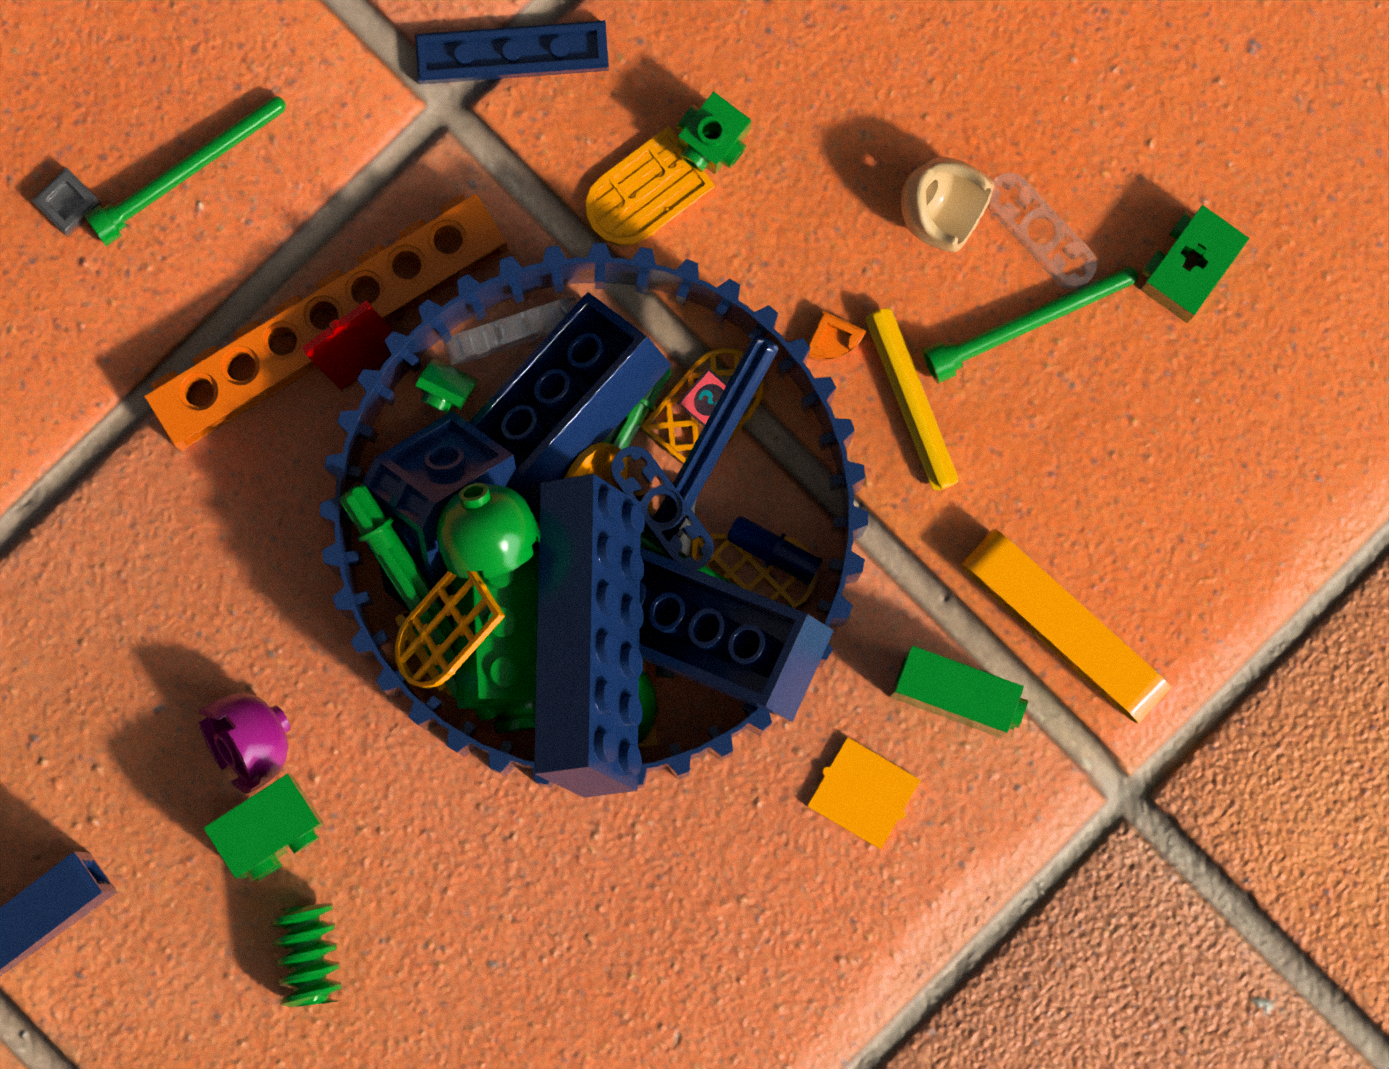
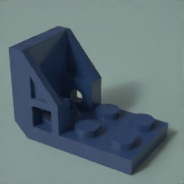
[362,411,516,622]

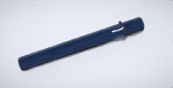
[647,335,778,541]

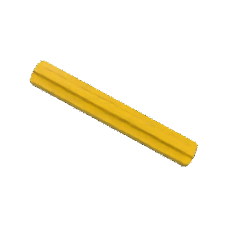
[866,308,958,491]

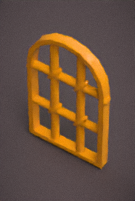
[395,571,505,688]

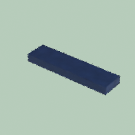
[415,20,609,85]

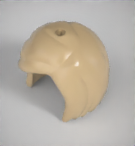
[901,157,994,253]

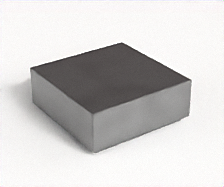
[32,167,102,237]

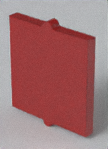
[302,300,395,391]

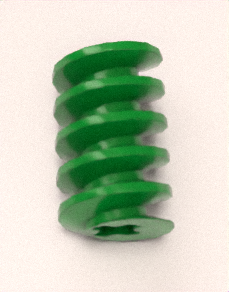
[271,903,342,1007]

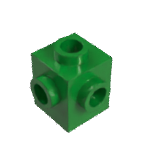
[676,91,752,175]

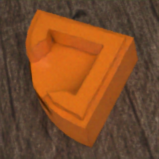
[807,311,866,361]

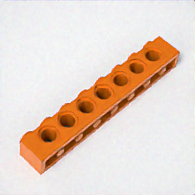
[144,194,509,451]

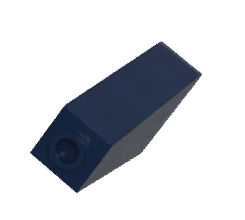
[0,852,118,977]

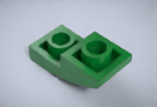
[415,358,479,414]

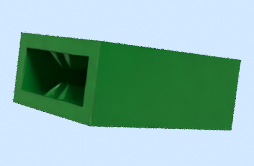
[890,645,1028,737]

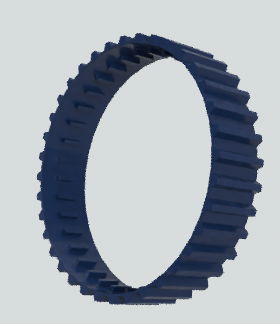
[320,243,869,789]

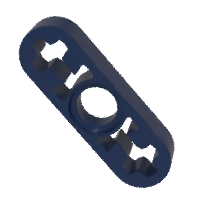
[610,446,714,570]

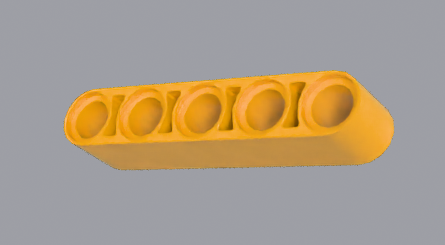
[961,529,1171,724]

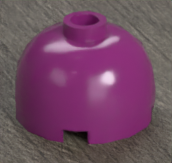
[198,693,290,794]

